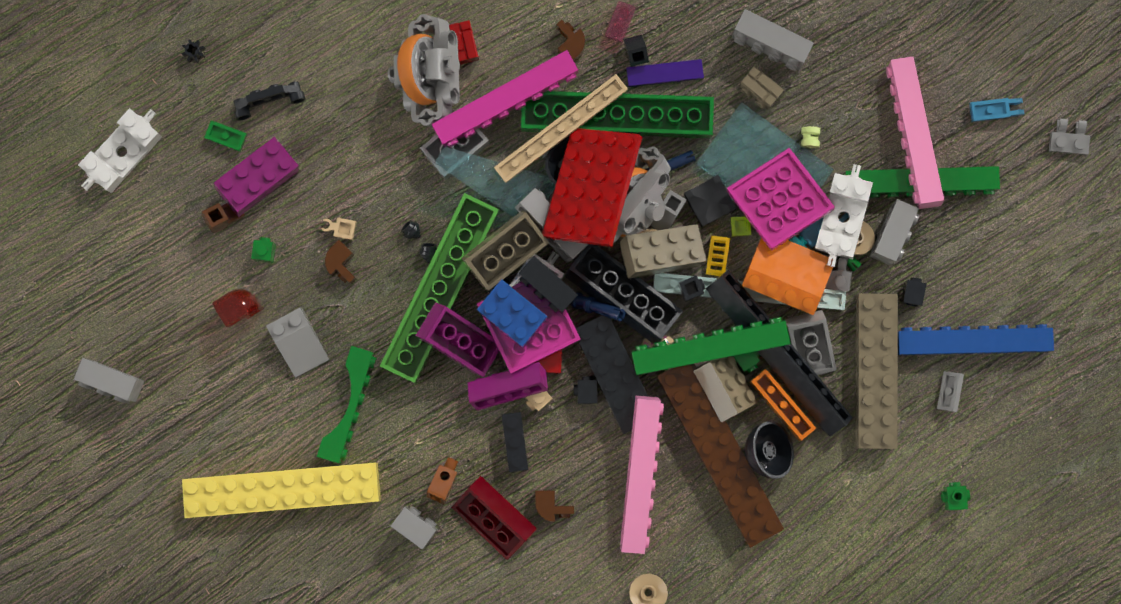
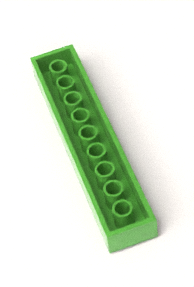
[380,193,500,384]

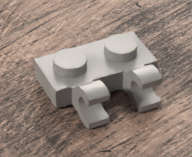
[1049,118,1090,155]
[825,255,852,292]

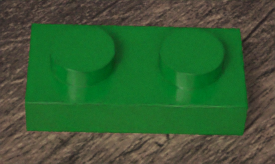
[204,120,248,152]

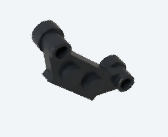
[233,81,306,121]

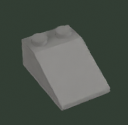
[266,308,330,378]
[785,310,837,375]

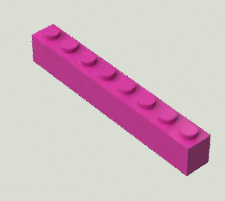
[432,50,578,147]

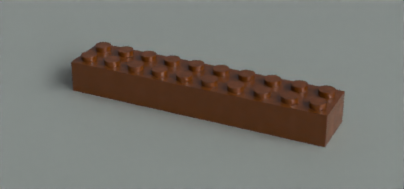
[656,364,784,548]

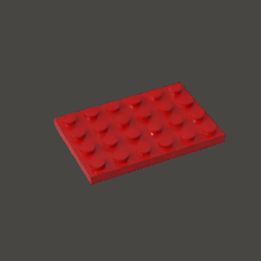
[542,128,642,247]

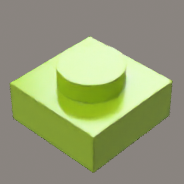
[730,216,751,237]

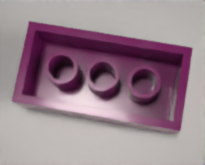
[214,136,299,217]
[415,302,499,377]

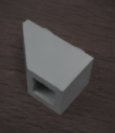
[650,190,687,230]

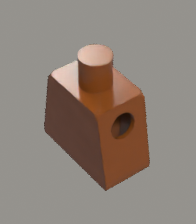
[427,457,458,505]

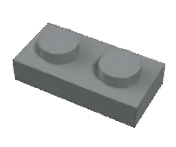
[937,371,964,412]

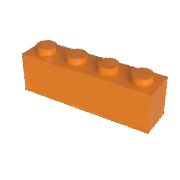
[749,369,816,441]

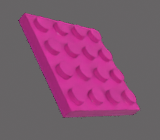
[726,148,835,251]
[477,282,581,374]

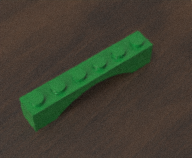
[317,346,377,464]

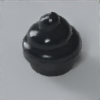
[401,220,421,239]
[419,243,437,263]

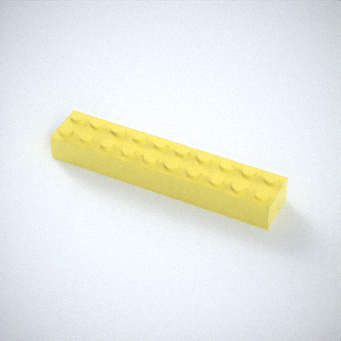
[182,463,381,518]

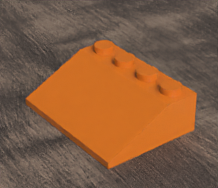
[742,238,833,315]

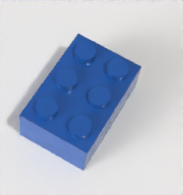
[477,279,548,348]

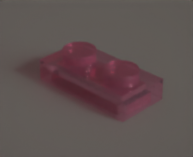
[605,1,636,43]

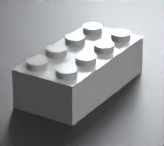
[732,9,814,71]

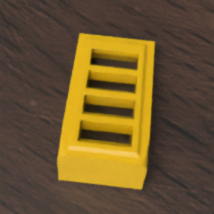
[705,236,730,276]

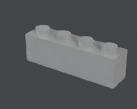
[515,188,588,263]

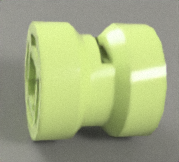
[801,126,821,149]

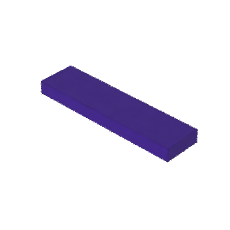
[626,59,704,87]

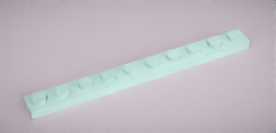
[653,273,846,311]

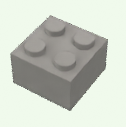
[391,506,438,549]

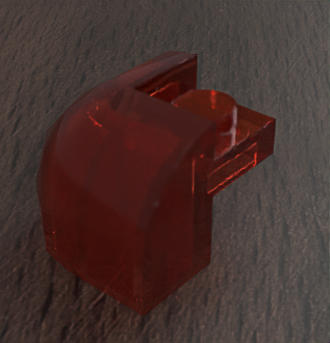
[212,289,264,328]

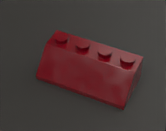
[451,476,537,560]

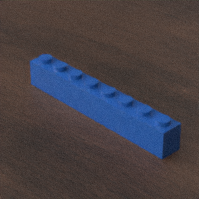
[898,324,1054,355]

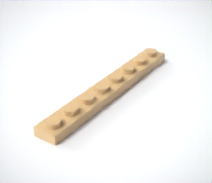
[494,74,628,183]

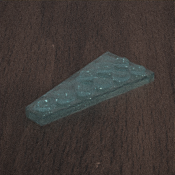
[434,147,556,217]

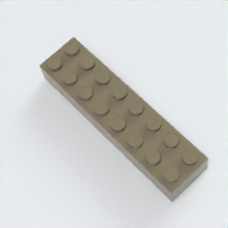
[855,294,898,449]

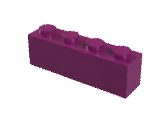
[467,362,548,411]

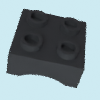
[684,175,736,228]

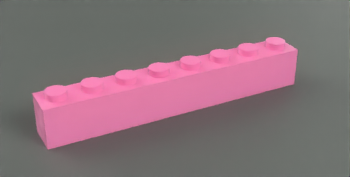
[886,57,944,209]
[620,396,664,554]

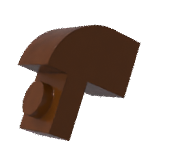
[556,20,585,62]
[202,203,245,233]
[325,240,357,284]
[535,490,574,522]

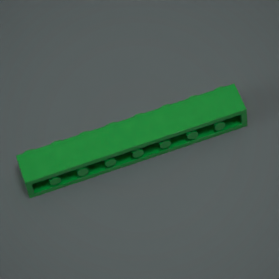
[843,166,1000,199]
[632,317,790,375]

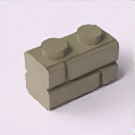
[739,66,784,110]

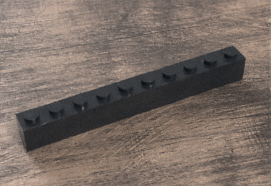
[706,269,853,436]

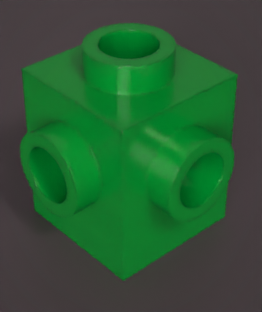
[941,482,970,510]

